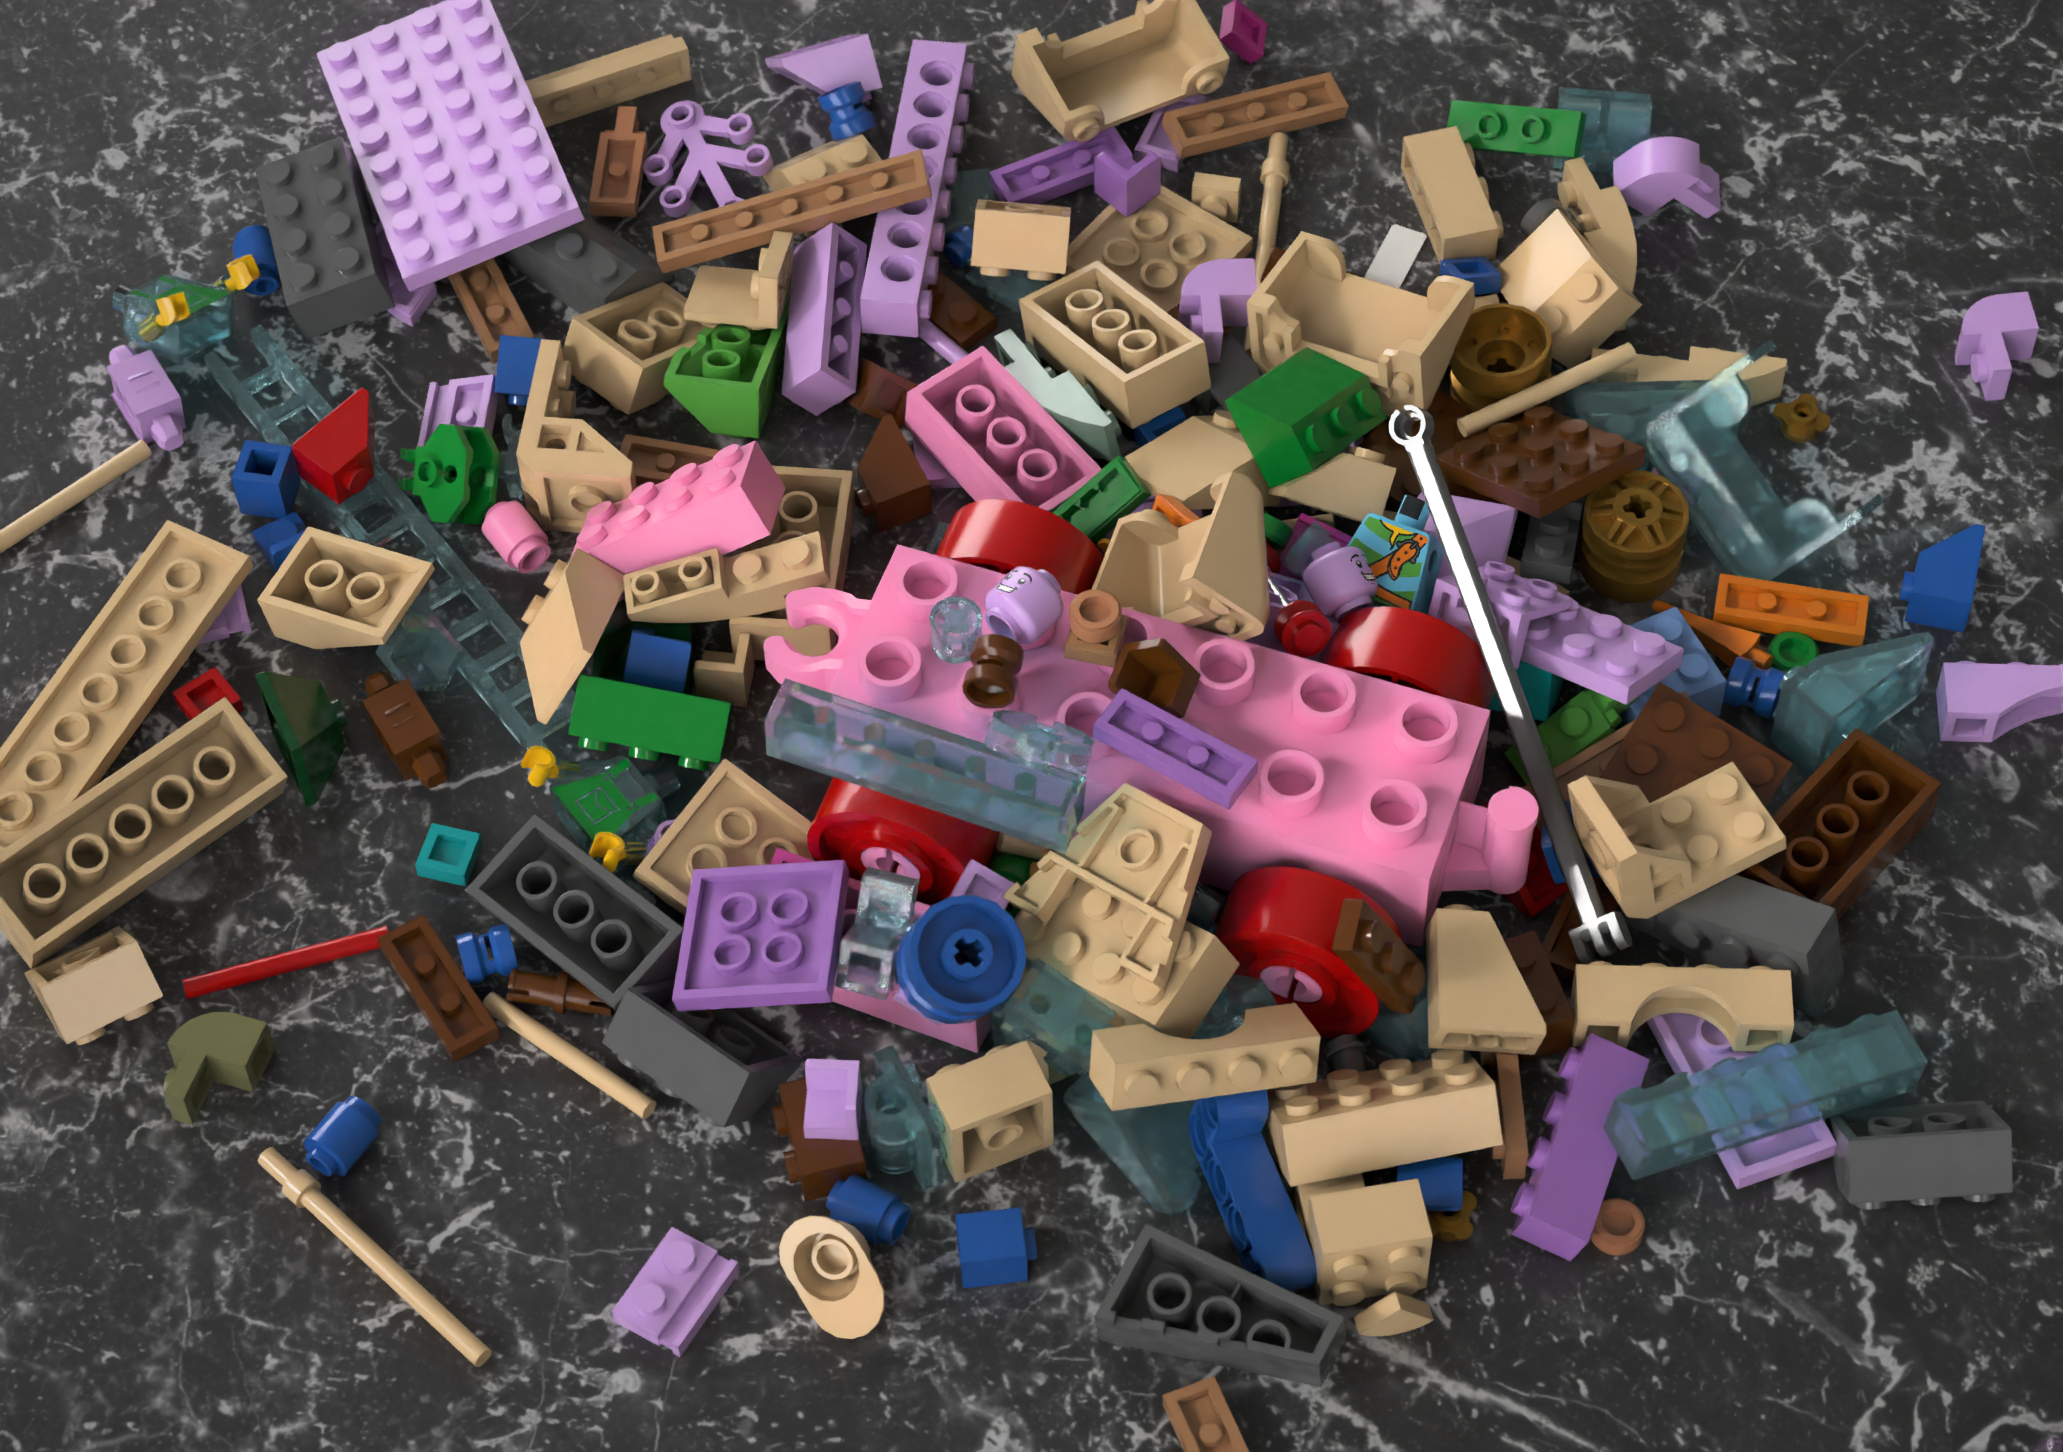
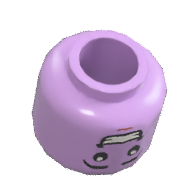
[1303,542,1378,621]
[985,566,1063,644]

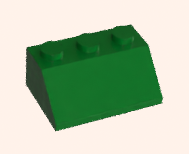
[1225,347,1387,488]
[568,674,734,771]

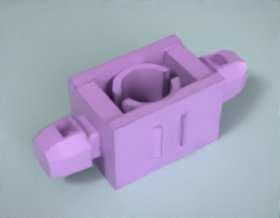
[107,345,186,451]

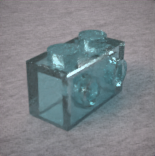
[992,958,1126,1077]

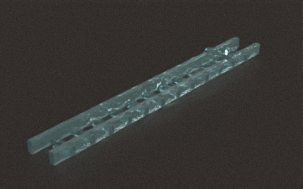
[204,324,575,779]

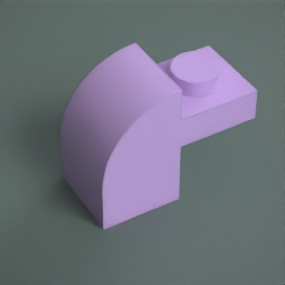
[1613,137,1720,219]
[1178,258,1257,363]
[1955,291,2039,401]

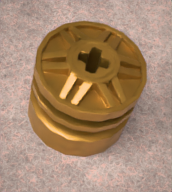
[1450,303,1552,424]
[1578,470,1689,603]

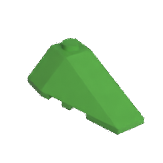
[664,293,790,439]

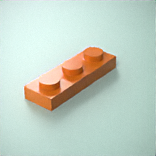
[1713,573,1869,648]

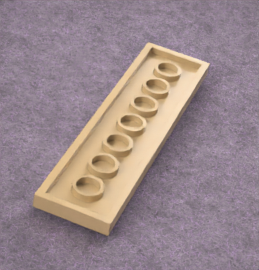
[0,520,254,851]

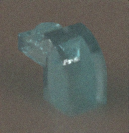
[835,867,920,1000]

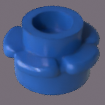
[944,225,979,269]

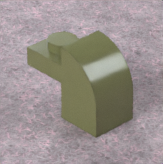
[163,1012,275,1125]

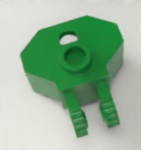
[397,424,500,525]

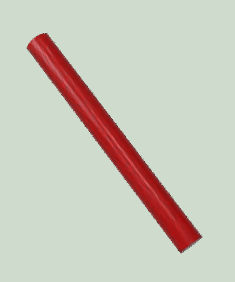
[182,925,388,999]

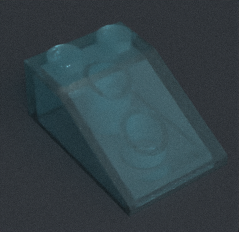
[1770,632,1934,776]

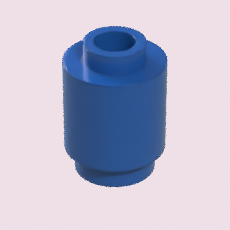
[232,225,282,296]
[304,1096,382,1176]
[826,1174,911,1246]

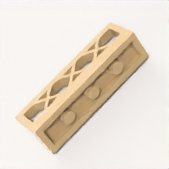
[525,34,692,128]

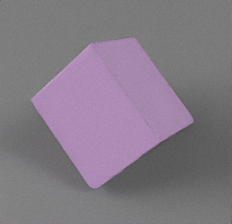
[803,1059,863,1140]

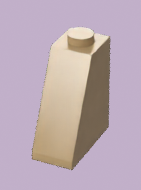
[1426,904,1546,1055]

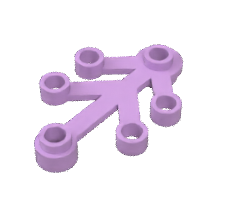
[643,100,773,218]

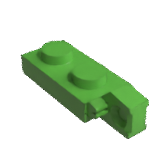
[1504,688,1639,784]

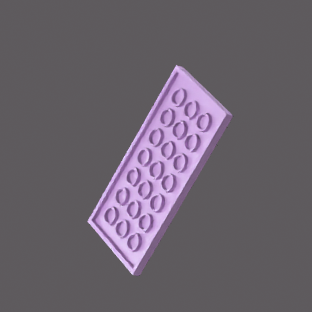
[316,0,584,292]

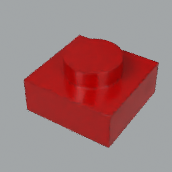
[172,667,245,721]

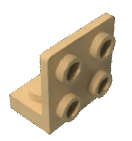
[684,231,793,330]

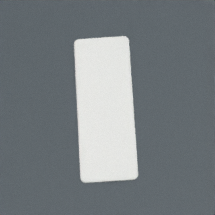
[1364,224,1427,288]

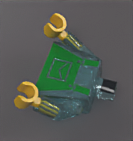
[112,254,260,363]
[520,745,680,874]

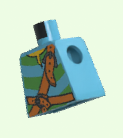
[1347,495,1444,615]

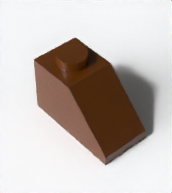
[854,414,932,533]

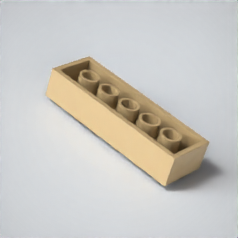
[0,697,288,969]

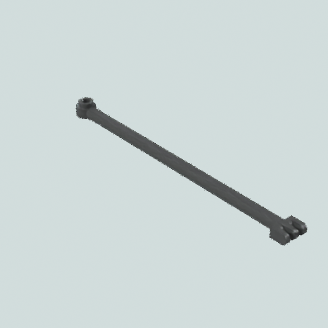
[1389,405,1632,964]

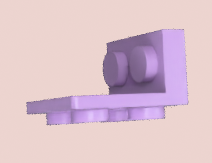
[1428,561,1572,669]

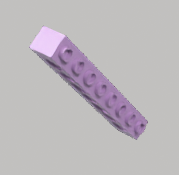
[860,40,975,338]

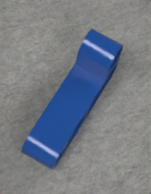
[1188,1089,1317,1292]

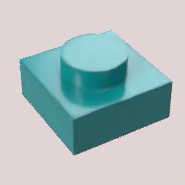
[415,823,483,887]

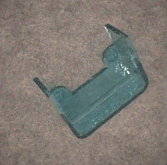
[1641,340,1885,581]

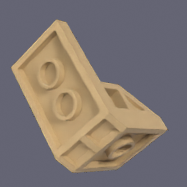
[516,339,637,533]
[1567,762,1787,919]

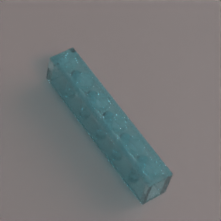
[765,678,1086,854]
[1603,1010,1928,1180]

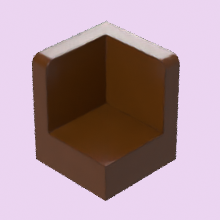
[844,358,918,430]
[1108,638,1201,718]

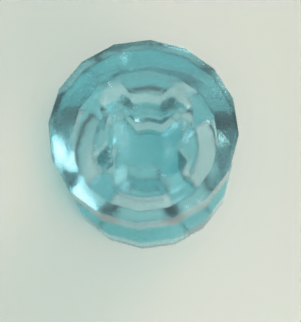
[929,596,983,664]

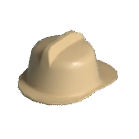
[779,1216,885,1339]

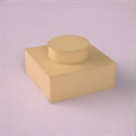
[1192,172,1241,223]

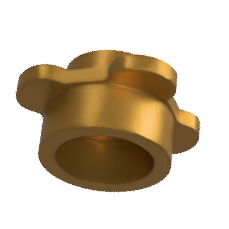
[1773,394,1831,443]
[1426,1191,1477,1242]

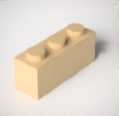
[1401,126,1504,264]

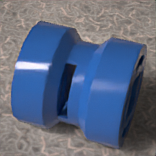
[817,81,876,141]
[1723,656,1787,719]
[456,923,519,986]

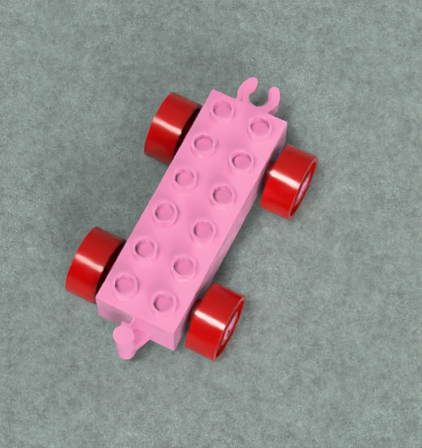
[763,499,1539,1038]

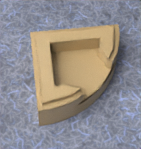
[1354,1291,1434,1337]

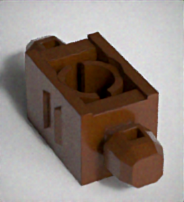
[362,672,450,788]

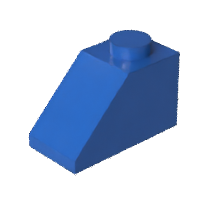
[1899,524,1985,633]

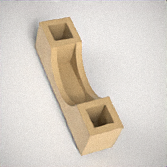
[1571,961,1794,1053]
[1089,1003,1321,1111]

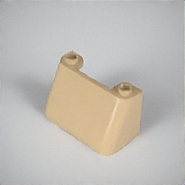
[1012,0,1230,142]
[1246,231,1475,421]
[1091,471,1270,641]

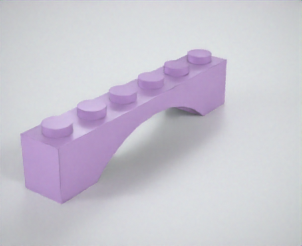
[1936,661,2063,742]

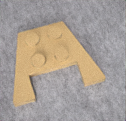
[1003,782,1212,990]

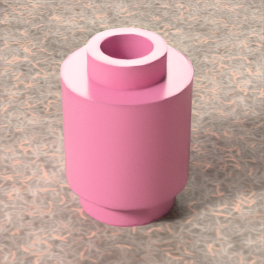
[482,501,551,573]

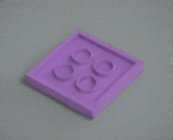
[672,860,850,1011]

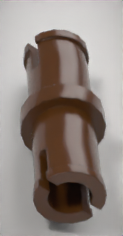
[507,968,614,1018]

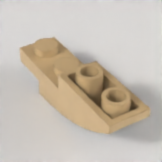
[1558,157,1637,332]
[1586,346,1787,417]
[623,531,831,623]

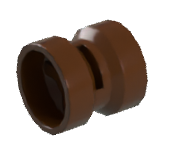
[963,634,1024,708]

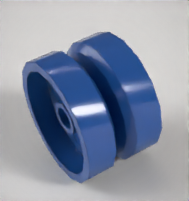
[896,895,1026,1024]

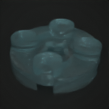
[983,710,1094,774]

